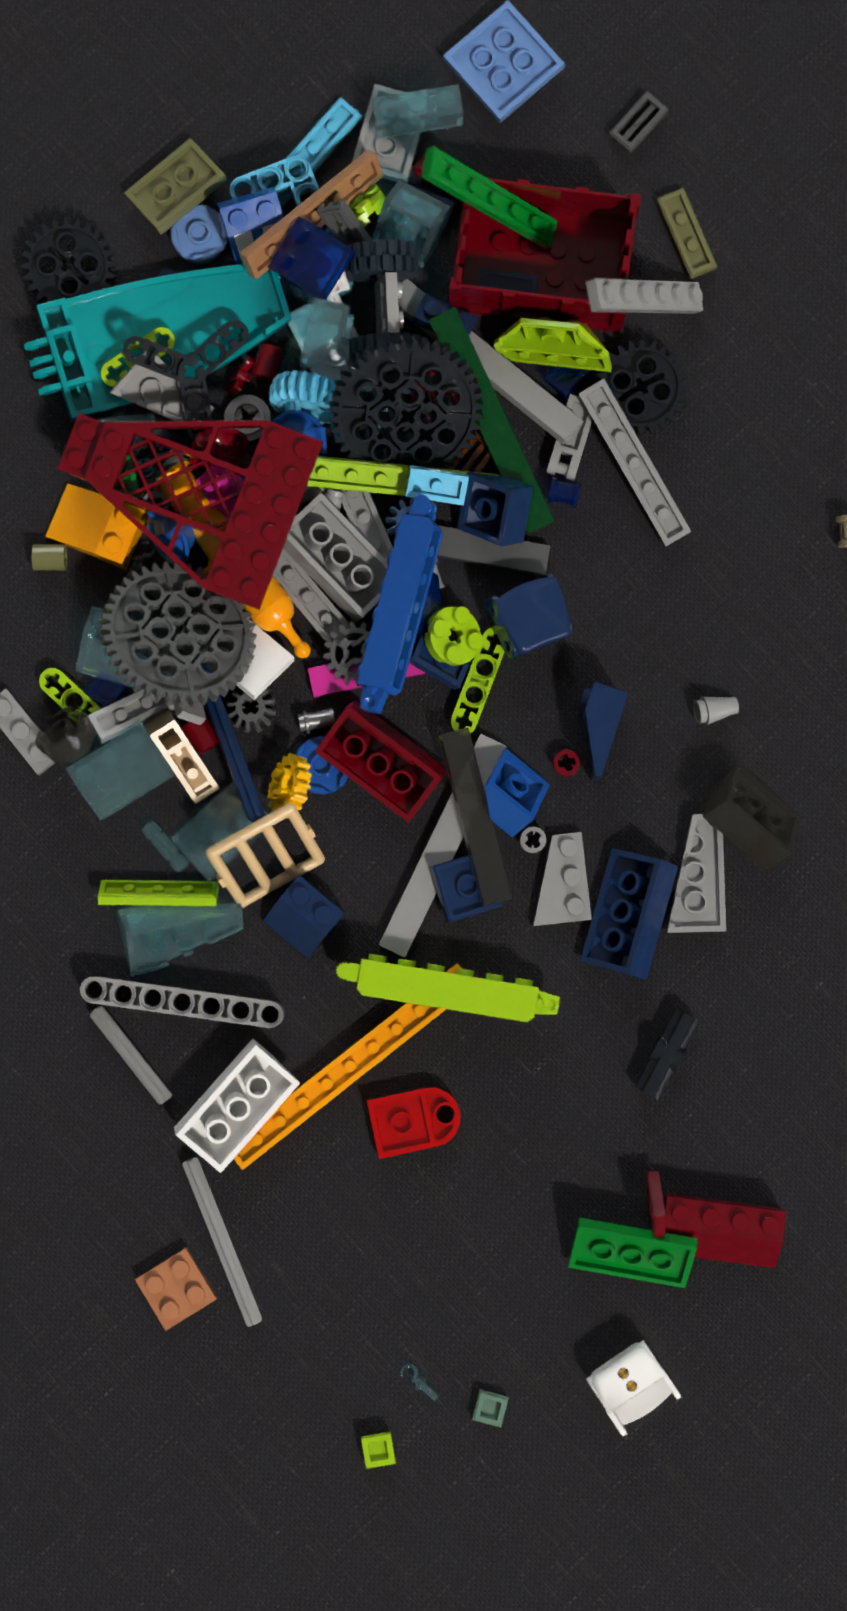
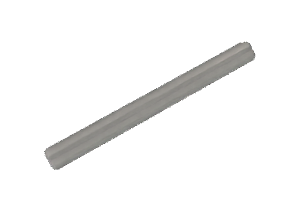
[182,1157,262,1327]

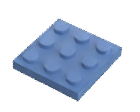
[443,0,565,123]

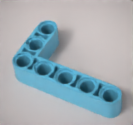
[230,155,353,297]

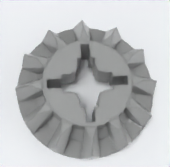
[224,395,271,442]

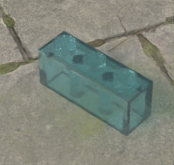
[372,84,463,139]

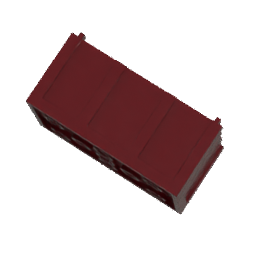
[449,178,642,333]

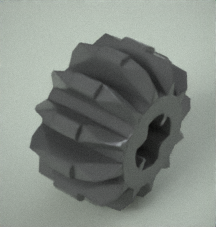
[226,688,276,733]

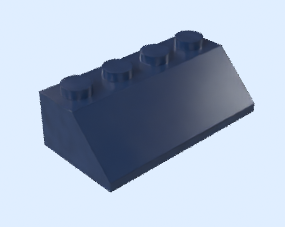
[580,848,678,980]

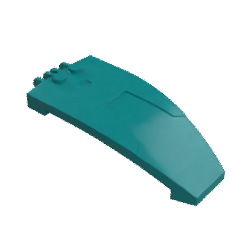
[24,263,292,422]

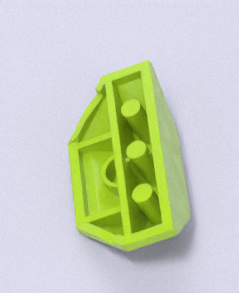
[494,317,612,372]

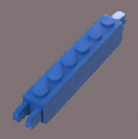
[357,494,443,714]

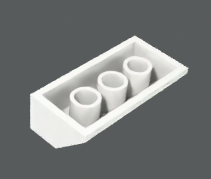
[174,1038,300,1173]

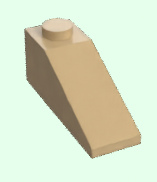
[144,709,220,804]

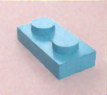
[405,465,469,506]

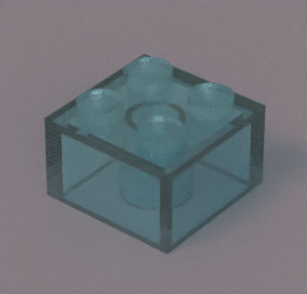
[372,180,451,268]

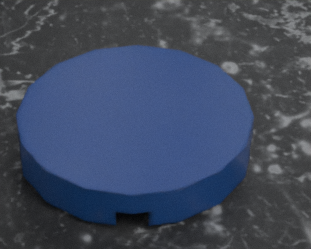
[295,736,349,795]

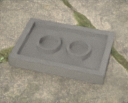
[352,84,430,183]

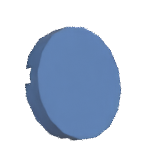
[171,205,229,264]

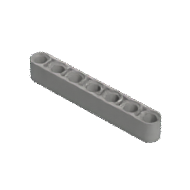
[80,976,285,1028]

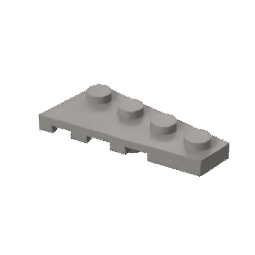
[666,814,726,933]

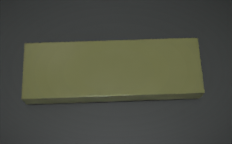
[656,188,717,280]

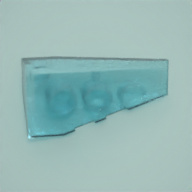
[118,903,244,976]

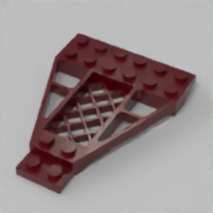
[58,413,323,610]

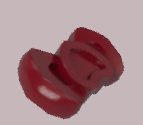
[225,354,254,396]

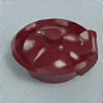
[189,428,249,475]

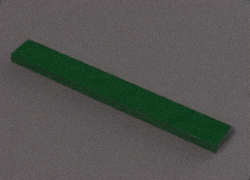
[429,307,555,534]

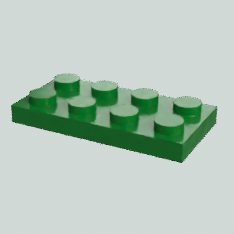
[568,1218,697,1288]

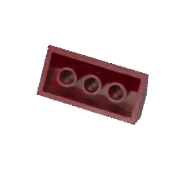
[315,700,449,823]
[663,1193,787,1268]

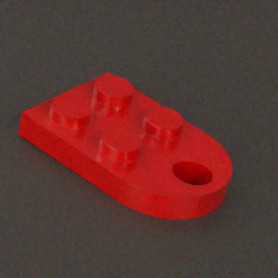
[367,1087,460,1159]

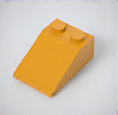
[45,484,147,570]

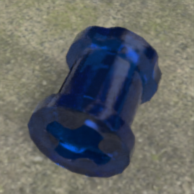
[547,477,581,509]

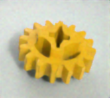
[267,753,312,819]

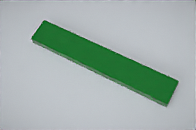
[421,147,557,249]

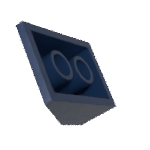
[578,682,628,782]

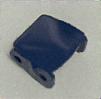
[483,574,572,659]

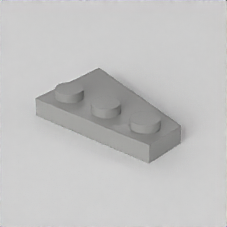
[109,349,215,431]
[533,832,592,926]

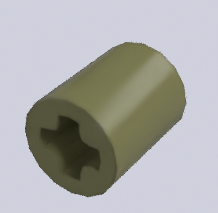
[32,544,68,571]

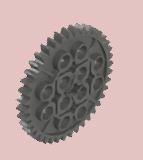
[100,561,257,708]

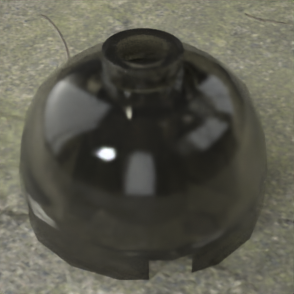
[35,706,96,765]

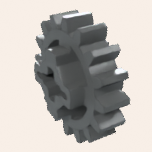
[323,621,371,686]

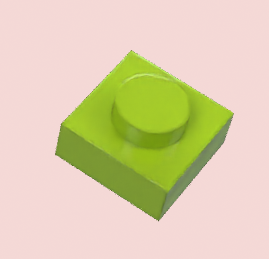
[361,1431,396,1469]

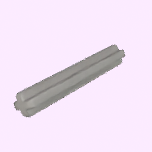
[90,1006,172,1105]

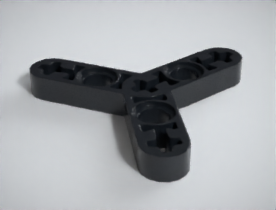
[121,321,249,441]

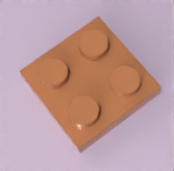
[135,1247,218,1331]

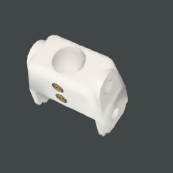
[587,1340,681,1437]

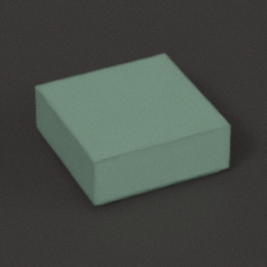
[472,1389,509,1428]

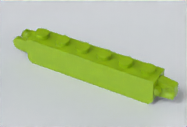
[336,954,560,1022]

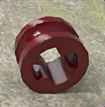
[553,750,580,777]

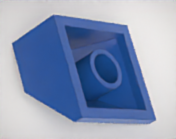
[485,748,550,837]

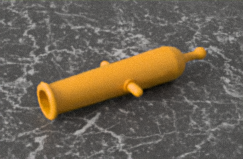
[153,461,311,659]

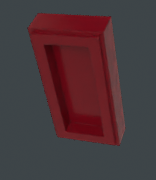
[646,1171,666,1237]

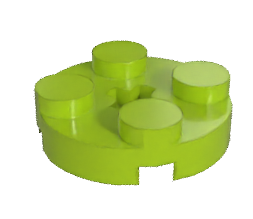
[334,184,388,227]
[425,606,484,666]

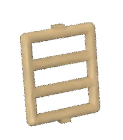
[205,803,325,908]

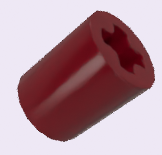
[250,343,284,383]
[182,718,219,755]

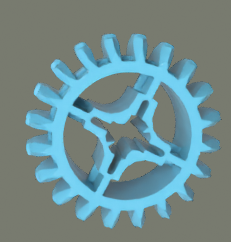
[269,370,337,425]

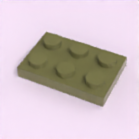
[124,138,227,235]

